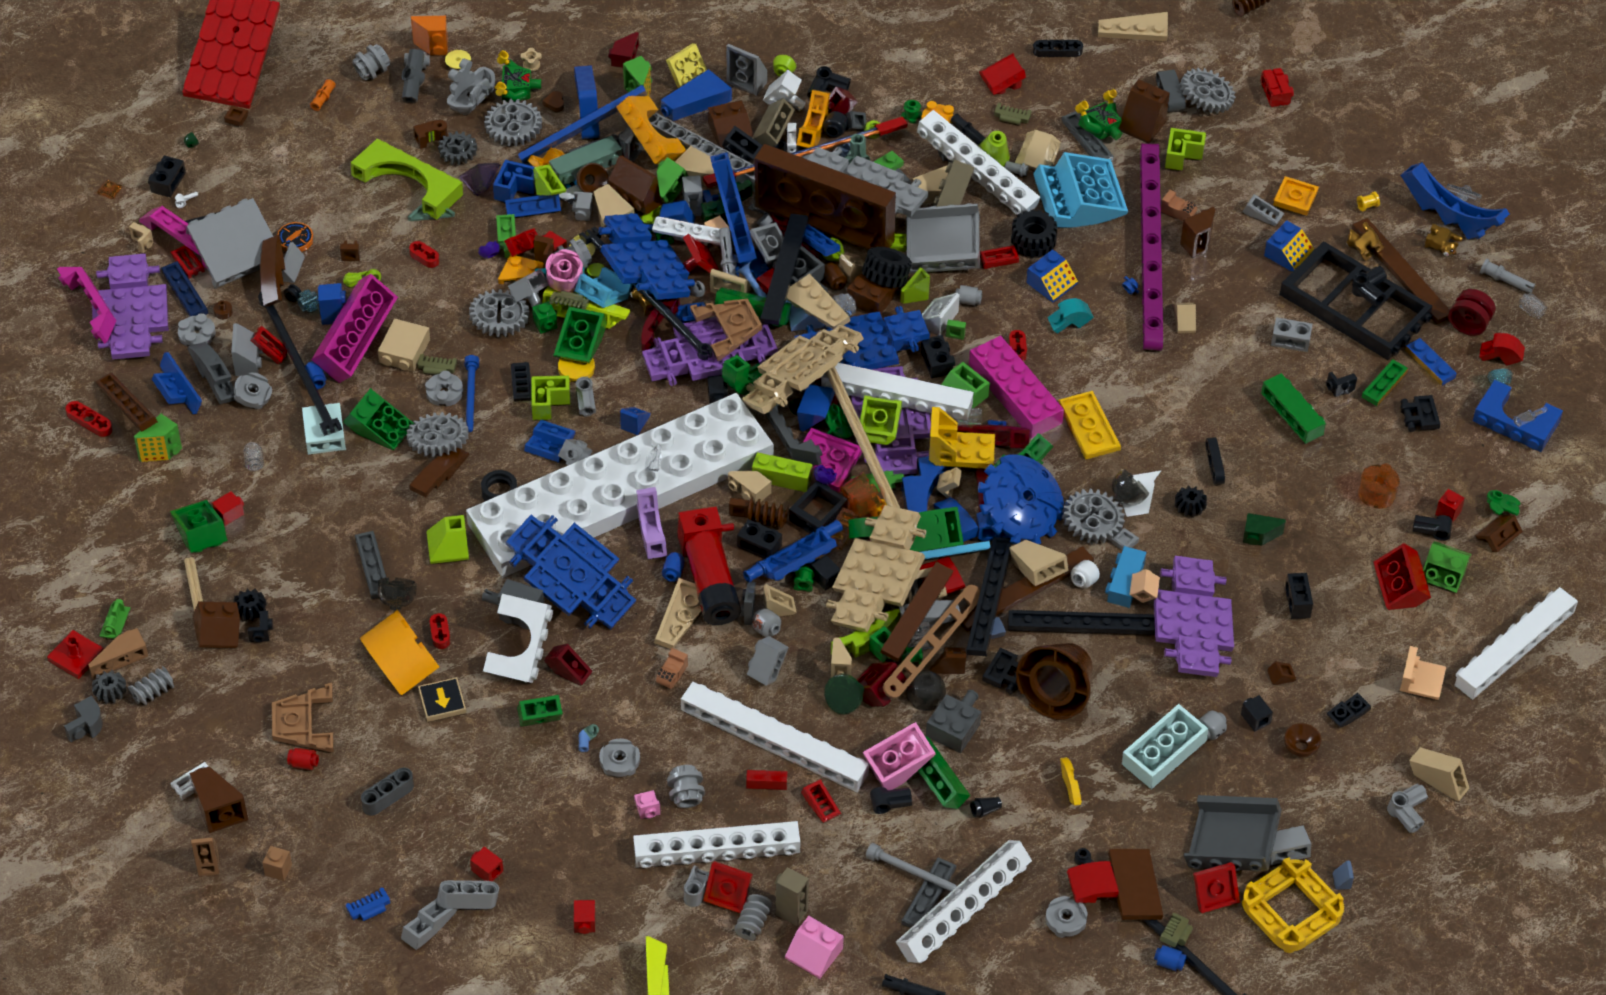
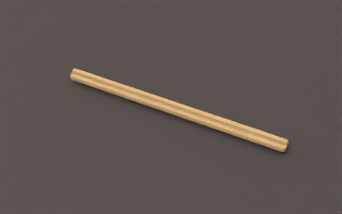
[826,367,900,508]

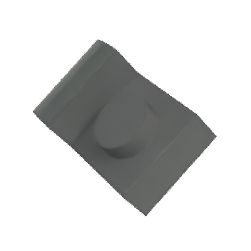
[64,695,103,742]

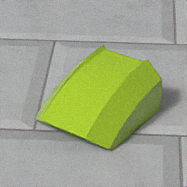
[860,395,902,445]

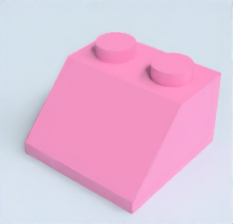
[785,916,844,979]

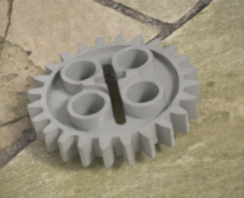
[1180,68,1236,114]
[484,99,542,146]
[469,289,529,337]
[407,412,469,457]
[1062,488,1125,544]

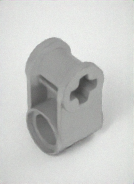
[684,865,710,907]

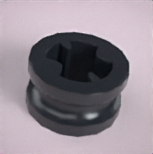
[284,284,302,302]

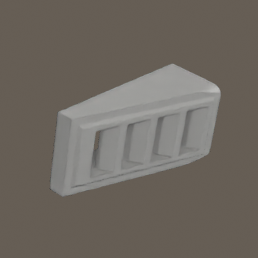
[1243,194,1284,226]

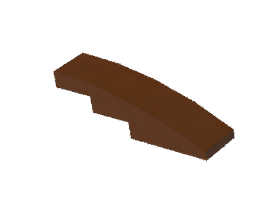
[260,235,285,307]
[409,447,469,498]

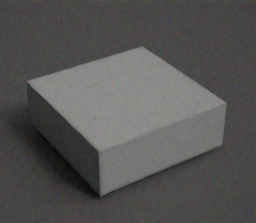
[1112,528,1139,550]

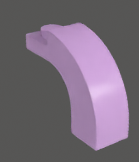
[636,487,667,559]

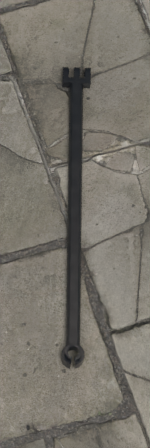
[579,227,712,360]
[258,291,342,436]
[1074,848,1247,995]

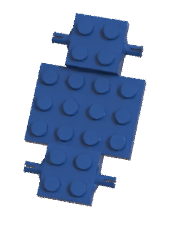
[598,213,695,300]
[794,306,930,370]
[506,514,636,630]

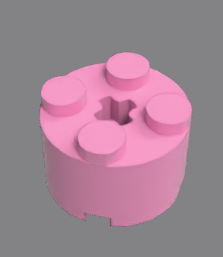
[546,249,583,293]

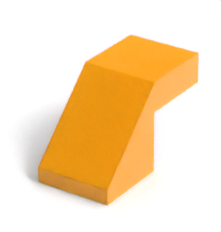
[528,147,565,167]

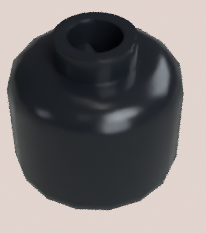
[823,111,848,137]

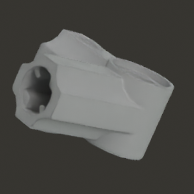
[1387,784,1428,833]

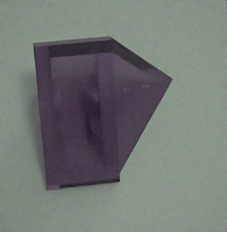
[459,163,501,196]

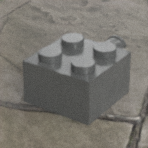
[773,246,828,292]
[482,579,544,630]
[926,690,981,753]

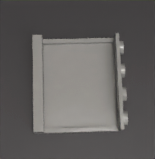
[186,198,273,289]
[906,203,980,273]

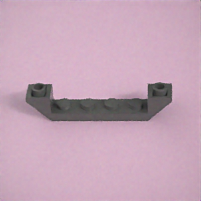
[765,405,822,465]

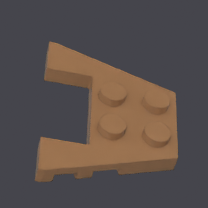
[690,299,763,361]
[272,683,334,752]

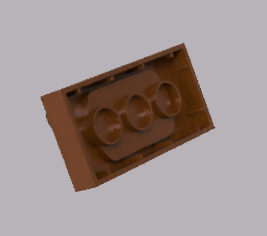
[754,144,896,250]

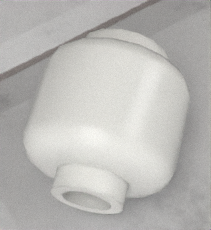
[1071,560,1100,589]

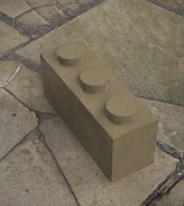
[752,98,795,147]
[932,159,974,207]
[775,867,809,926]

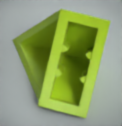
[533,164,567,196]
[900,267,930,304]

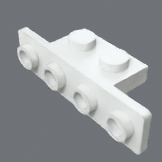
[652,216,720,246]

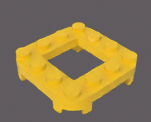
[1242,857,1344,953]

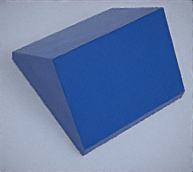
[797,385,835,432]

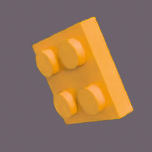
[1273,176,1319,216]

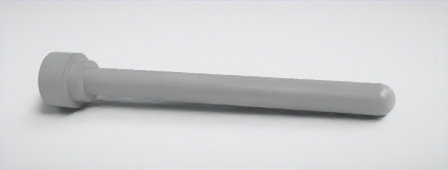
[866,843,957,891]

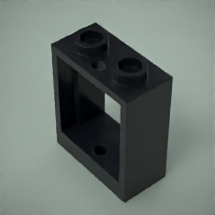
[789,481,848,534]

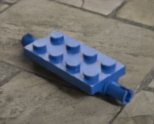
[743,520,843,583]

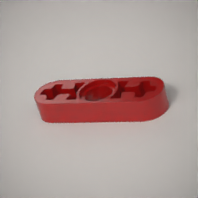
[65,401,113,437]

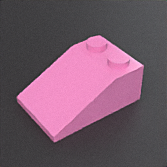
[863,722,936,790]

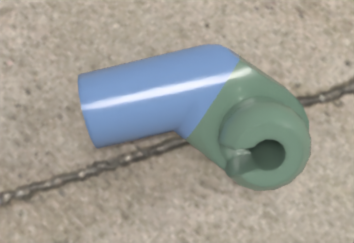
[579,724,599,752]

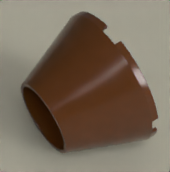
[1016,643,1093,720]

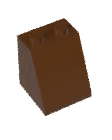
[1119,79,1170,144]
[190,766,248,833]

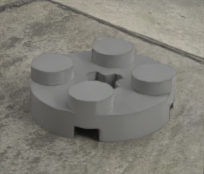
[178,314,216,346]
[425,371,463,406]
[233,372,272,409]
[599,738,640,777]
[1045,896,1087,938]

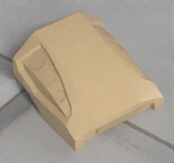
[1015,130,1061,171]

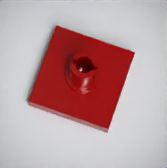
[683,233,720,273]
[47,630,104,679]
[703,861,753,913]
[1193,862,1240,913]

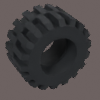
[1011,209,1058,258]
[862,247,912,288]

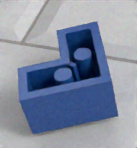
[493,160,536,202]
[318,283,347,325]

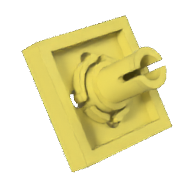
[666,44,707,88]

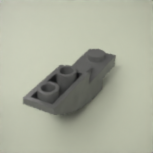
[187,342,235,404]

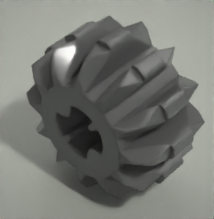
[92,670,126,704]

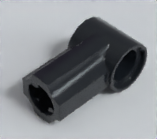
[1413,515,1452,541]
[870,787,912,814]

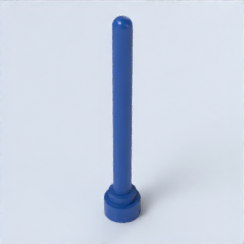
[464,355,479,432]

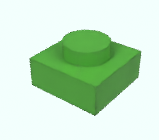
[946,319,966,340]

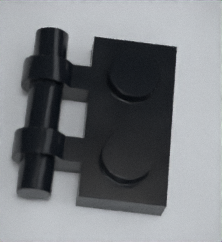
[1400,395,1440,432]
[982,648,1018,694]

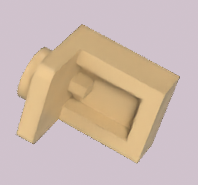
[129,222,153,253]
[937,467,962,498]

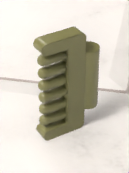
[994,103,1032,125]
[550,291,589,310]
[417,354,457,375]
[1159,913,1193,947]

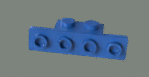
[152,352,202,414]

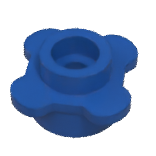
[1122,276,1139,295]

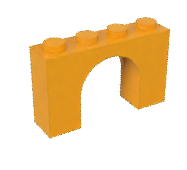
[616,96,686,164]

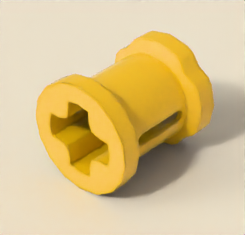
[1357,191,1380,212]

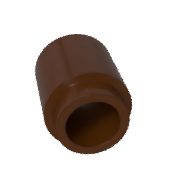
[824,263,847,290]

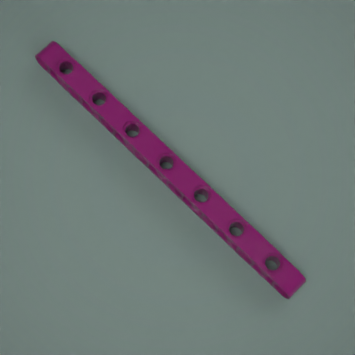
[1140,143,1163,351]

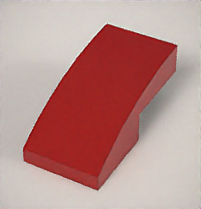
[504,228,538,257]

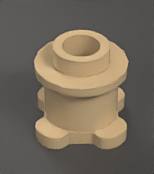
[521,48,542,71]

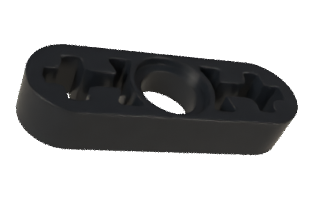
[1033,40,1083,57]
[1205,437,1225,485]

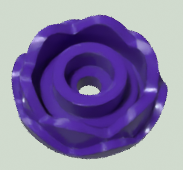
[478,240,500,259]
[814,465,837,485]

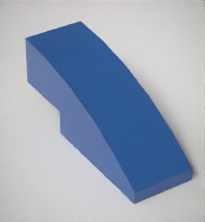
[933,497,978,542]

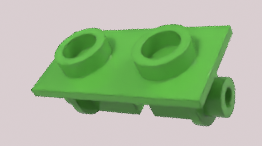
[99,599,130,639]

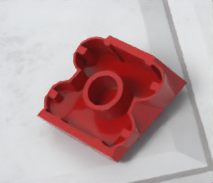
[979,53,1026,95]

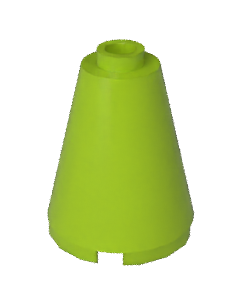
[978,131,1010,168]

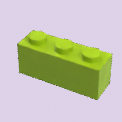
[752,452,812,492]

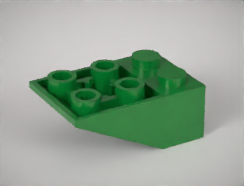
[343,388,414,451]
[910,507,964,552]

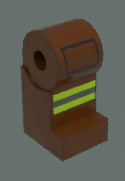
[413,119,448,149]

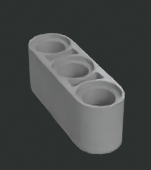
[437,880,499,909]

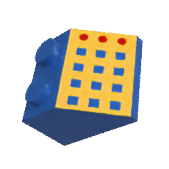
[1264,220,1315,272]
[1026,250,1078,303]

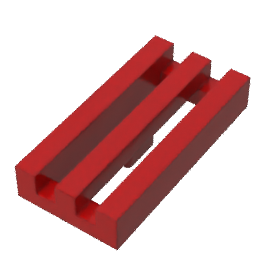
[980,245,1019,269]
[171,246,205,279]
[250,326,287,364]

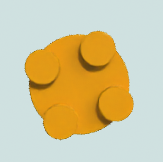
[921,101,954,124]

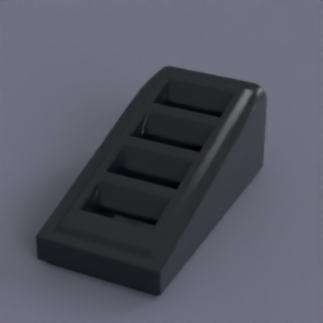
[511,362,532,401]

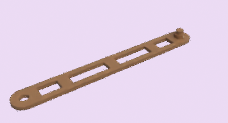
[883,585,980,698]

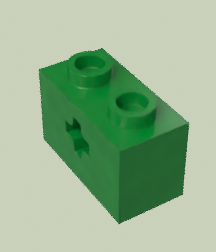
[517,695,563,727]

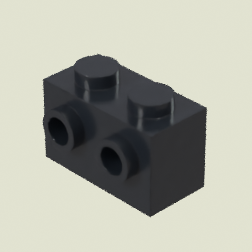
[722,126,763,164]

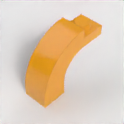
[796,90,830,148]

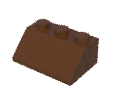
[608,155,662,215]

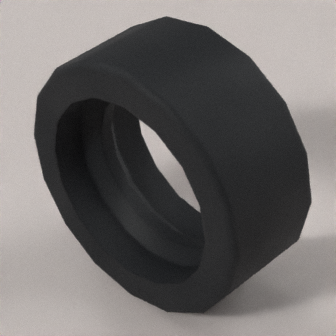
[481,470,517,501]

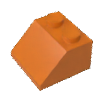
[411,15,448,55]

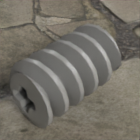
[128,666,174,705]
[734,894,772,941]

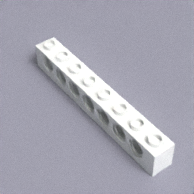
[917,110,1040,215]
[634,821,800,868]
[896,840,1032,963]

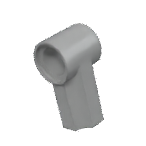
[576,377,596,417]

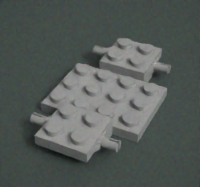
[807,147,928,217]

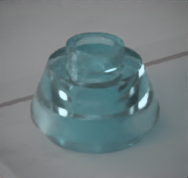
[1487,369,1513,385]

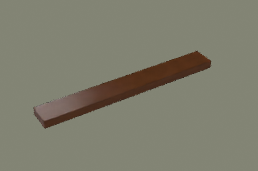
[1352,218,1450,324]
[961,546,1094,632]

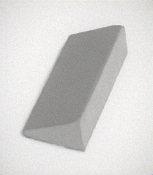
[282,242,305,283]

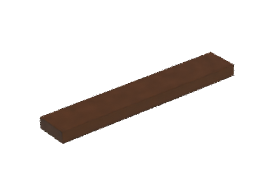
[96,372,158,432]
[880,561,953,662]

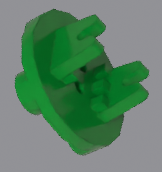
[825,404,854,439]

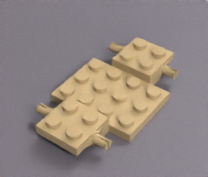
[742,324,864,414]
[826,505,926,632]

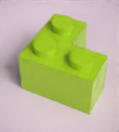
[1165,128,1206,170]
[532,376,570,420]

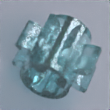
[297,289,319,313]

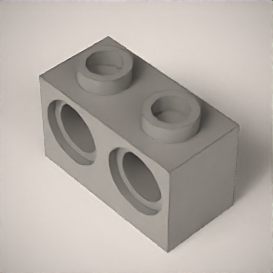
[682,175,703,216]
[1271,317,1313,352]

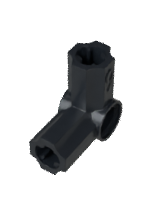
[807,66,851,98]
[1352,266,1387,307]

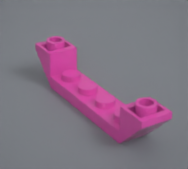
[139,206,207,269]
[57,267,116,344]

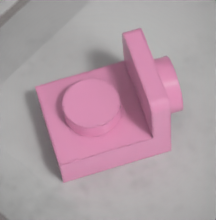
[634,790,660,819]

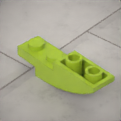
[831,609,900,658]

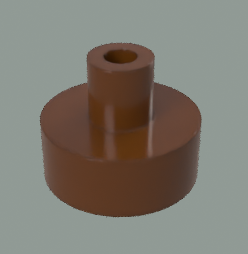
[213,300,233,320]

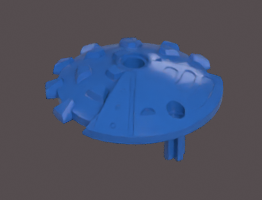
[978,455,1064,545]

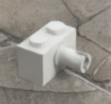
[763,70,806,111]

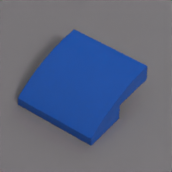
[524,420,575,462]

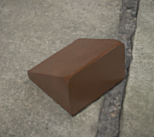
[1267,661,1296,685]

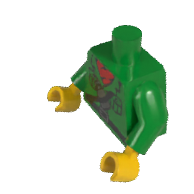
[495,50,542,102]
[1075,89,1122,140]

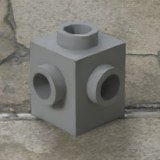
[558,439,593,465]

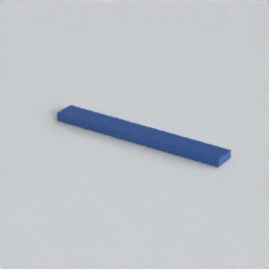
[518,85,647,164]

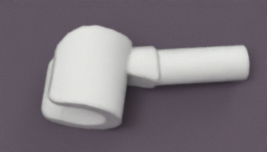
[175,192,198,208]

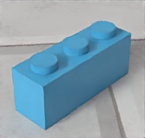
[1105,546,1146,608]

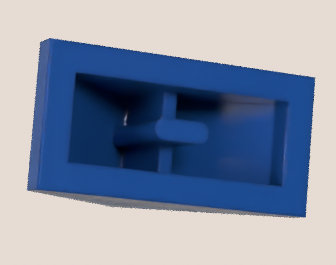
[659,200,695,223]
[620,407,651,435]

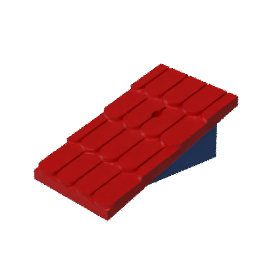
[182,0,280,109]

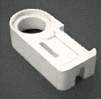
[787,123,796,153]

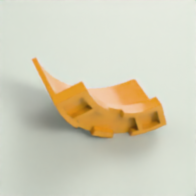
[360,610,439,695]

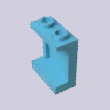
[575,267,632,308]

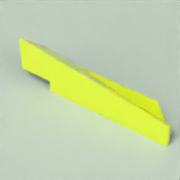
[542,285,630,329]
[646,936,669,995]

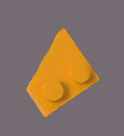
[498,254,544,284]

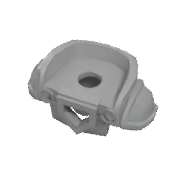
[447,58,495,115]

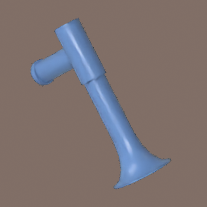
[735,262,767,297]

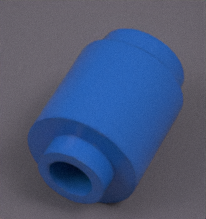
[305,361,326,389]
[662,552,685,582]
[1154,945,1187,971]

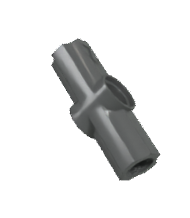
[401,49,425,103]

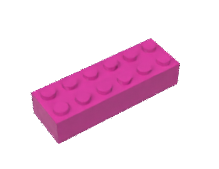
[311,274,398,383]
[969,335,1064,439]

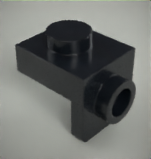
[1326,372,1357,397]
[248,611,273,643]

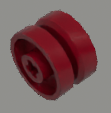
[1448,289,1496,336]

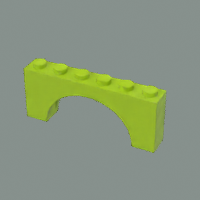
[350,139,463,220]

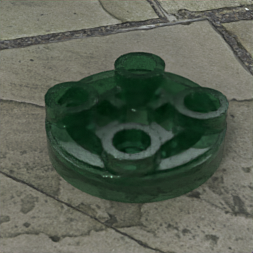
[824,673,864,714]

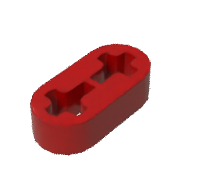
[409,241,440,268]
[1009,330,1027,361]
[430,613,450,649]

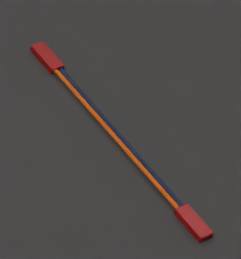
[703,116,908,188]

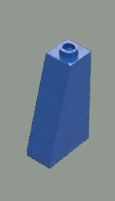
[661,69,732,121]

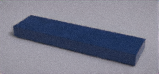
[161,261,209,317]

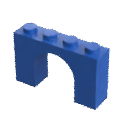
[1473,380,1563,452]

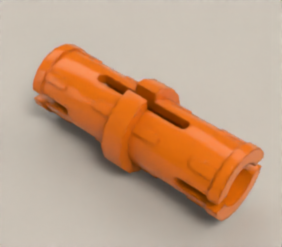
[310,79,336,111]

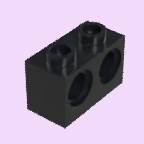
[148,155,186,198]
[920,335,955,379]
[737,519,782,559]
[1285,573,1313,619]

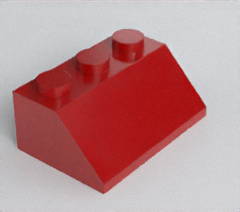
[1373,543,1431,610]

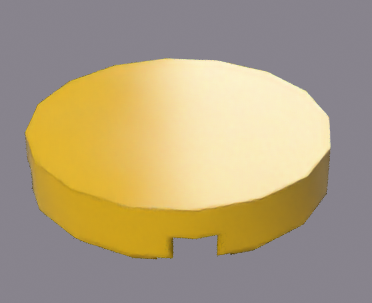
[558,358,595,382]

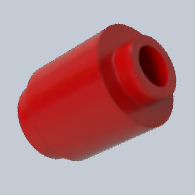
[287,748,319,770]

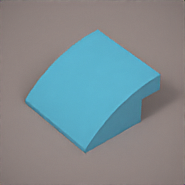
[1033,152,1128,227]

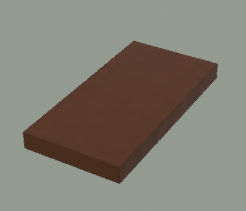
[1108,849,1163,920]

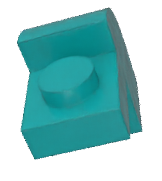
[1048,298,1094,334]

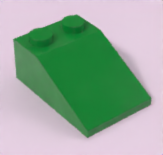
[554,307,607,364]
[170,500,228,553]

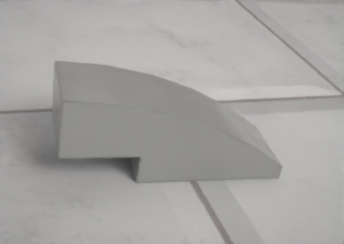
[401,898,458,950]

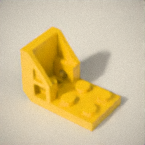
[929,407,995,468]

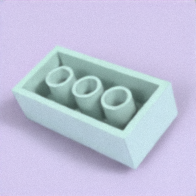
[1122,704,1208,789]

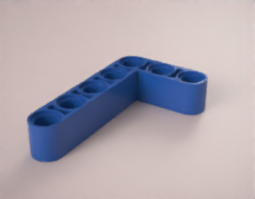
[574,65,600,139]

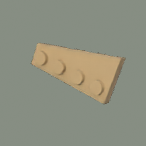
[1098,12,1168,41]
[786,274,851,329]
[654,578,702,649]

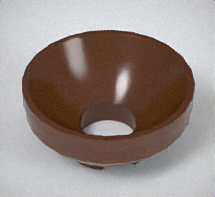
[576,163,609,196]
[1284,723,1321,757]

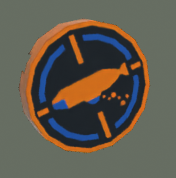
[277,222,313,252]

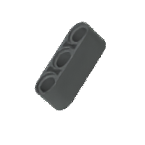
[1156,69,1186,112]
[361,767,414,816]

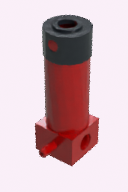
[677,506,742,625]

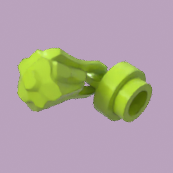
[343,269,381,288]

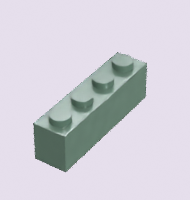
[549,136,622,185]

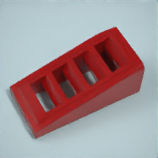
[801,779,841,823]

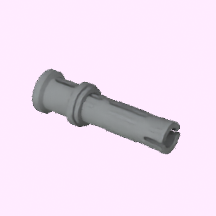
[718,228,738,283]
[1480,259,1536,294]

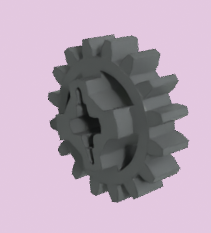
[438,131,477,165]

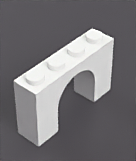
[483,594,553,683]

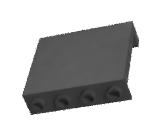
[1184,795,1282,872]

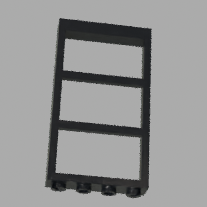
[1279,241,1432,360]

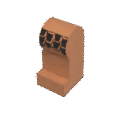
[1161,190,1197,221]
[656,648,688,689]

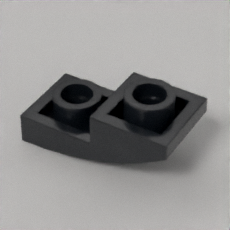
[1327,692,1371,728]

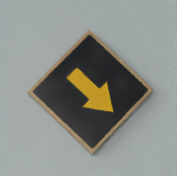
[418,677,466,722]

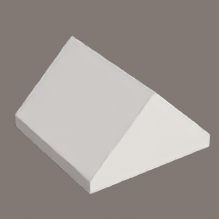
[922,293,960,335]

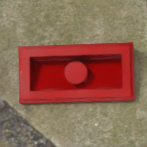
[746,770,788,790]

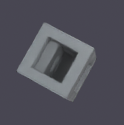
[572,191,593,221]

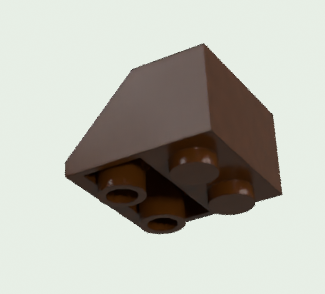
[1180,207,1216,258]

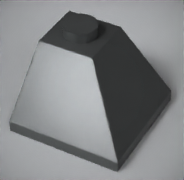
[618,125,644,162]

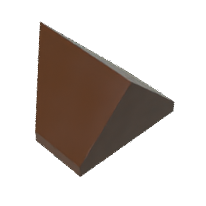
[925,647,966,674]

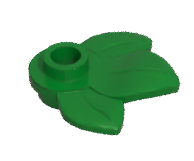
[1487,490,1521,516]

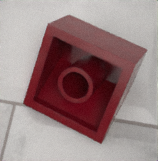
[848,662,907,707]

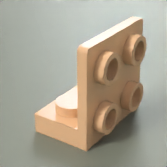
[1400,646,1446,700]

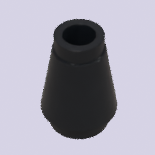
[970,797,1002,818]

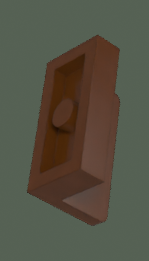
[534,235,554,268]
[1475,515,1523,552]

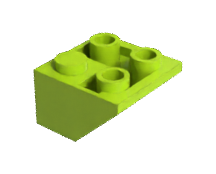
[427,515,469,564]

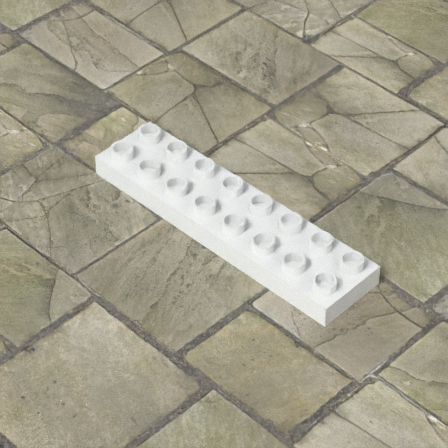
[466,393,774,578]

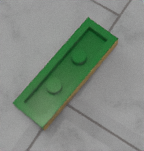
[1361,359,1408,406]

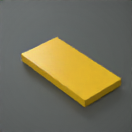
[1058,391,1121,460]

